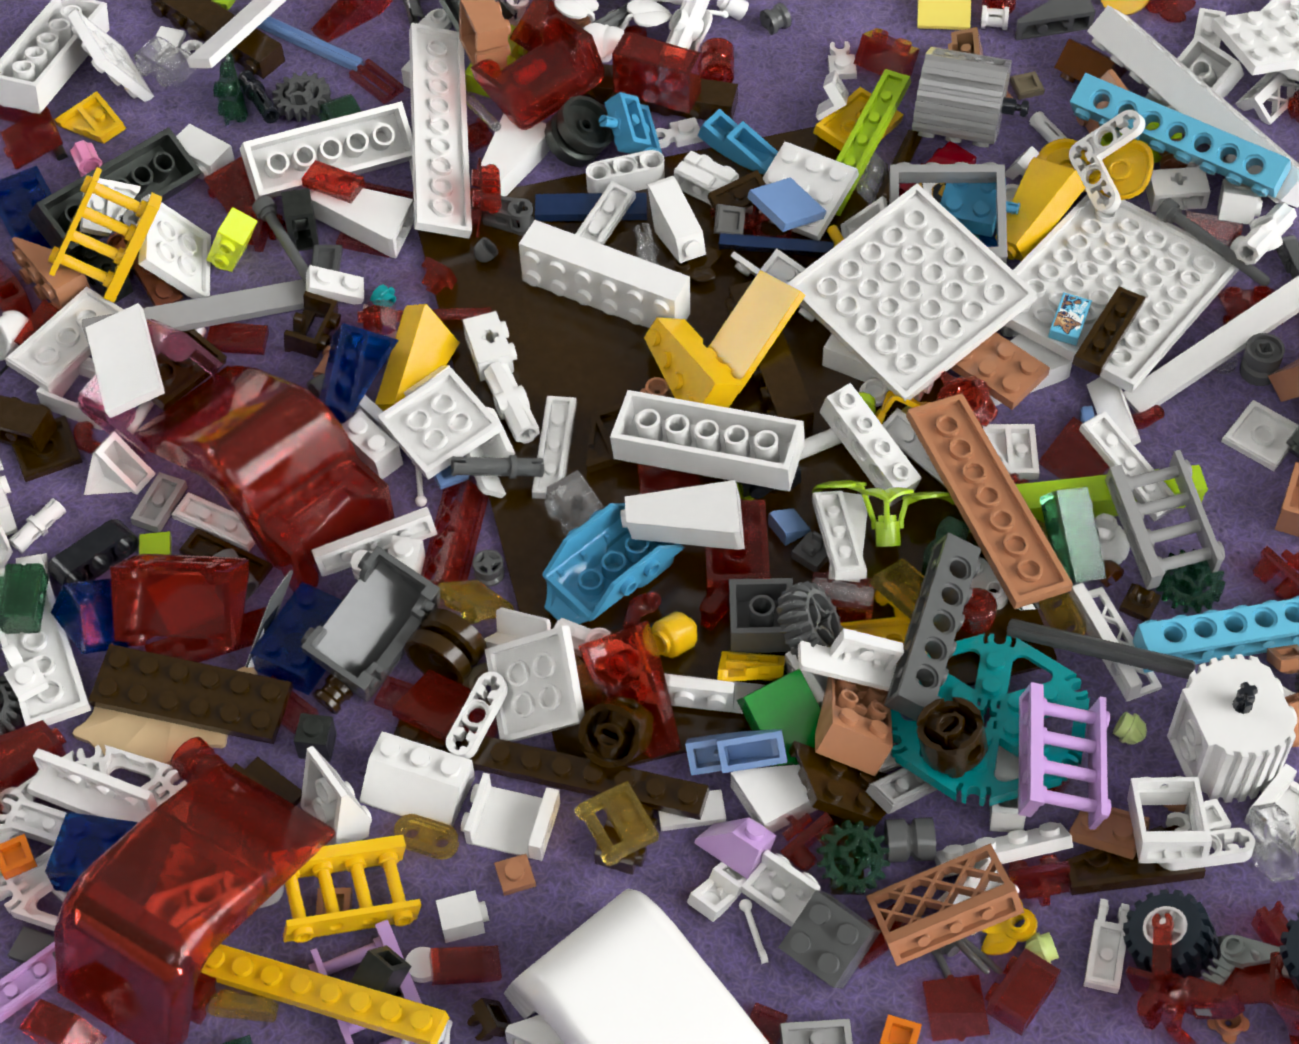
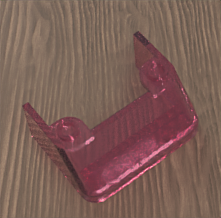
[77,319,223,459]

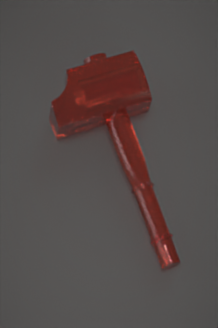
[357,300,491,336]

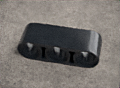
[48,519,139,592]

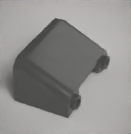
[301,546,441,702]

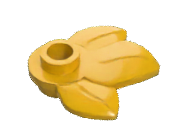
[981,899,1038,955]

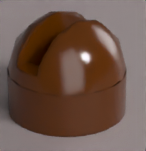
[1096,560,1124,587]

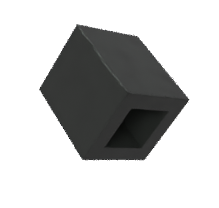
[294,713,337,762]
[350,945,412,996]

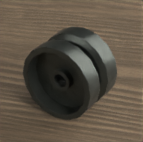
[544,95,614,168]

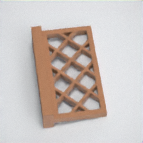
[866,843,1024,966]

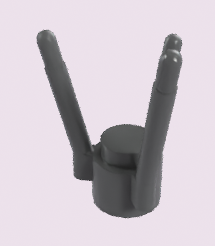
[931,937,1003,994]

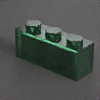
[1040,487,1107,586]

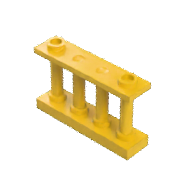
[47,167,163,303]
[268,834,421,943]

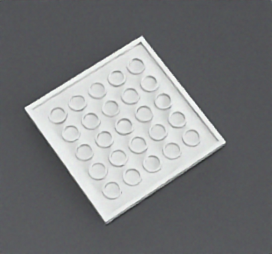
[787,183,1038,401]

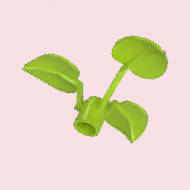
[812,480,955,547]

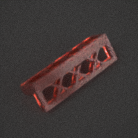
[421,480,489,597]

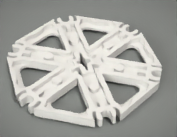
[0,745,197,940]

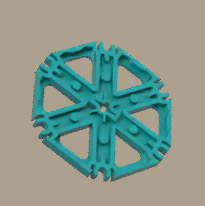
[891,633,1090,806]

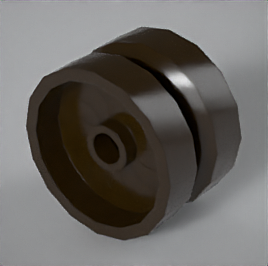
[404,608,487,688]

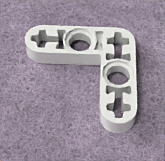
[1069,110,1145,214]

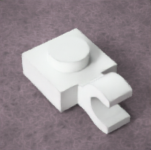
[1,643,49,703]

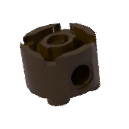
[578,696,653,768]
[917,697,988,778]

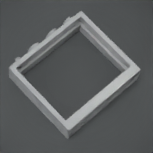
[889,162,1008,264]

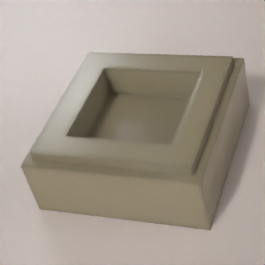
[1010,71,1045,100]

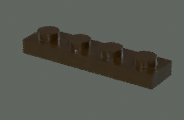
[1072,286,1146,376]

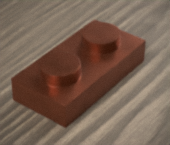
[132,257,184,306]

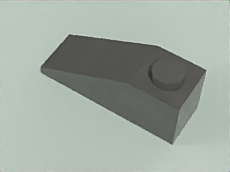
[1015,0,1095,41]

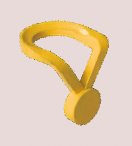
[875,390,924,424]

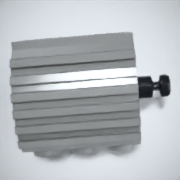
[912,47,1029,147]

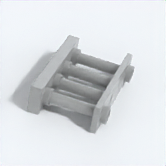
[1105,450,1225,590]

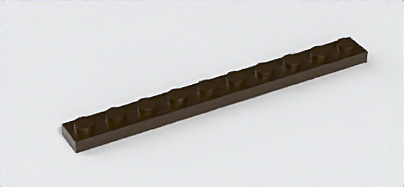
[394,717,709,820]

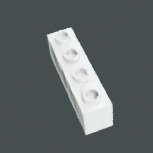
[820,383,922,506]

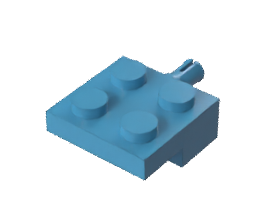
[599,92,662,154]
[940,178,1020,237]

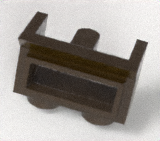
[284,291,341,359]

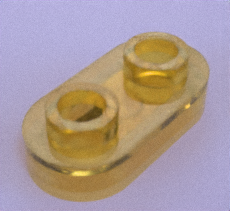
[1039,592,1086,635]
[394,814,459,860]
[208,989,279,1022]

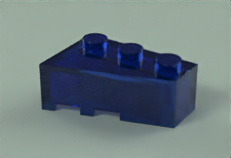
[316,323,399,423]

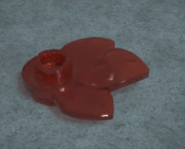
[1145,0,1196,23]

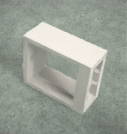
[36,357,116,430]
[1127,776,1212,863]

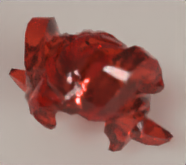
[936,371,998,428]

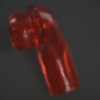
[1131,405,1165,429]
[622,591,662,631]

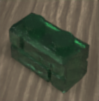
[0,563,49,634]

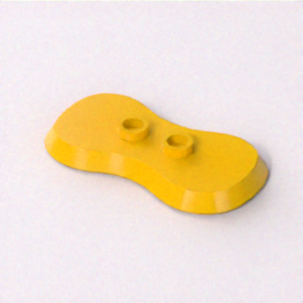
[1037,138,1154,200]

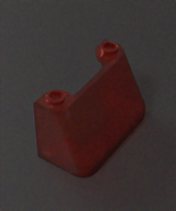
[470,12,604,130]
[258,455,395,599]
[110,554,250,651]

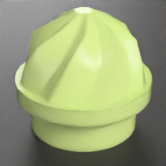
[1113,712,1147,745]
[1024,932,1059,966]

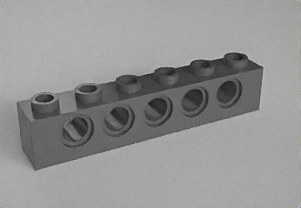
[884,532,981,721]

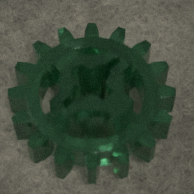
[1156,549,1226,613]
[816,820,890,895]

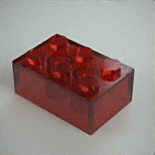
[612,31,701,113]
[705,500,770,600]

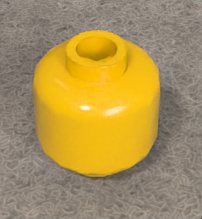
[650,611,697,658]

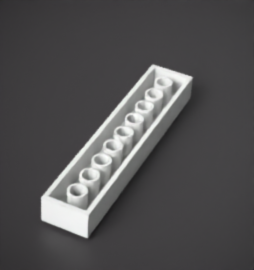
[1087,5,1299,208]

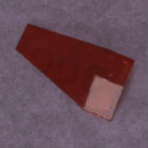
[578,620,681,759]

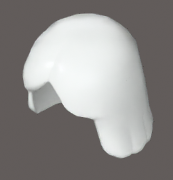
[0,310,34,361]

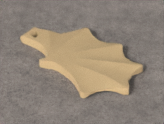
[72,666,258,770]

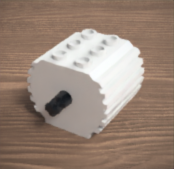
[1167,654,1297,803]

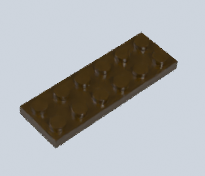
[88,644,293,744]

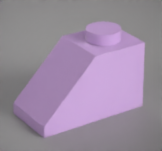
[694,817,777,879]

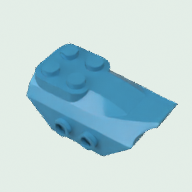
[542,503,685,624]

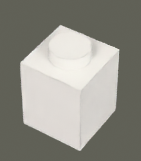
[436,890,489,943]

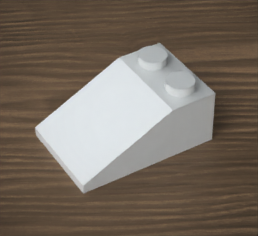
[1145,34,1244,107]
[300,746,372,845]

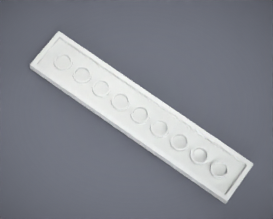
[409,23,472,239]

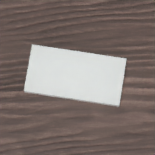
[5,286,124,392]
[85,303,165,418]

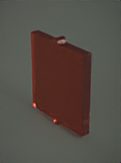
[922,975,990,1042]

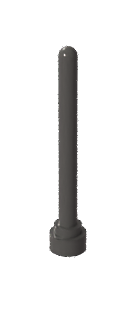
[252,196,308,284]
[1156,198,1270,286]

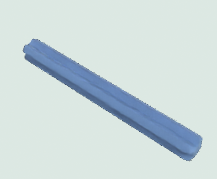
[258,16,364,72]

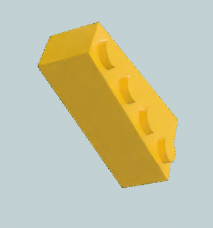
[644,317,744,408]

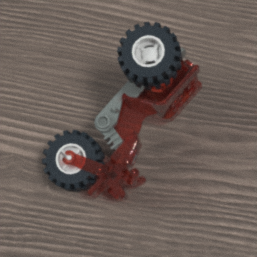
[1123,889,1299,1044]

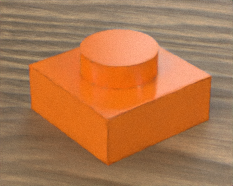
[0,834,38,880]
[880,1014,922,1044]

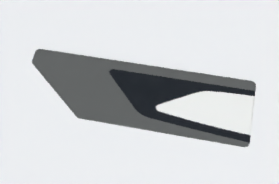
[245,570,293,668]

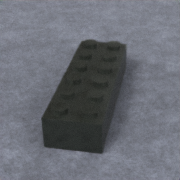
[28,127,202,256]

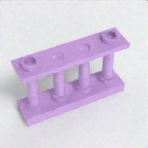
[1018,682,1111,830]
[308,919,422,1044]

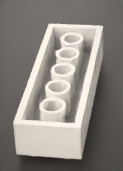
[0,0,110,114]
[240,101,412,200]
[519,220,690,328]
[610,390,805,492]

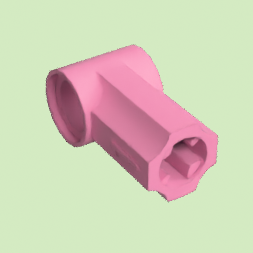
[70,140,103,177]

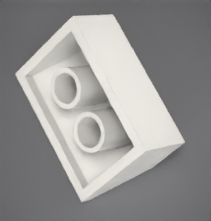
[359,731,475,832]

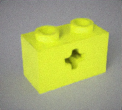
[206,207,257,272]

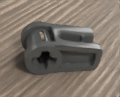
[480,194,534,236]

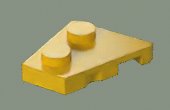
[54,91,126,144]
[717,651,785,682]

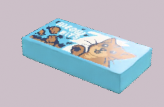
[1048,292,1092,346]

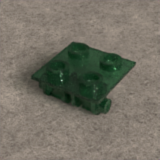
[213,51,248,126]

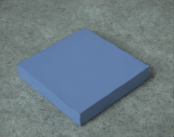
[747,177,827,232]

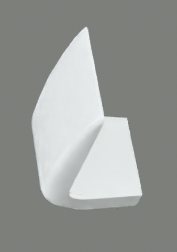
[504,888,770,1044]

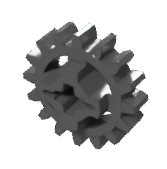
[272,71,332,122]

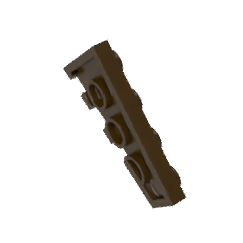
[1064,825,1206,895]

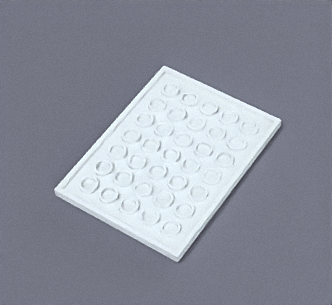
[1005,194,1239,393]

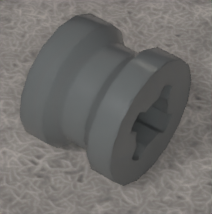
[760,2,792,35]
[473,550,505,587]

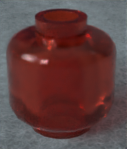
[960,587,998,635]

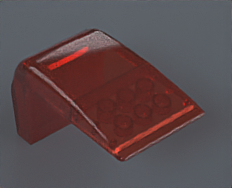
[129,364,377,572]
[54,763,335,1044]

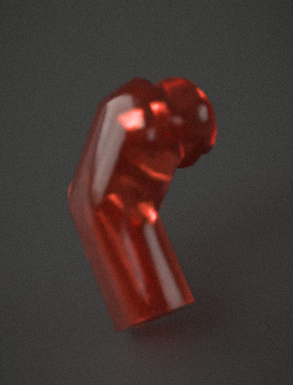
[73,421,102,455]

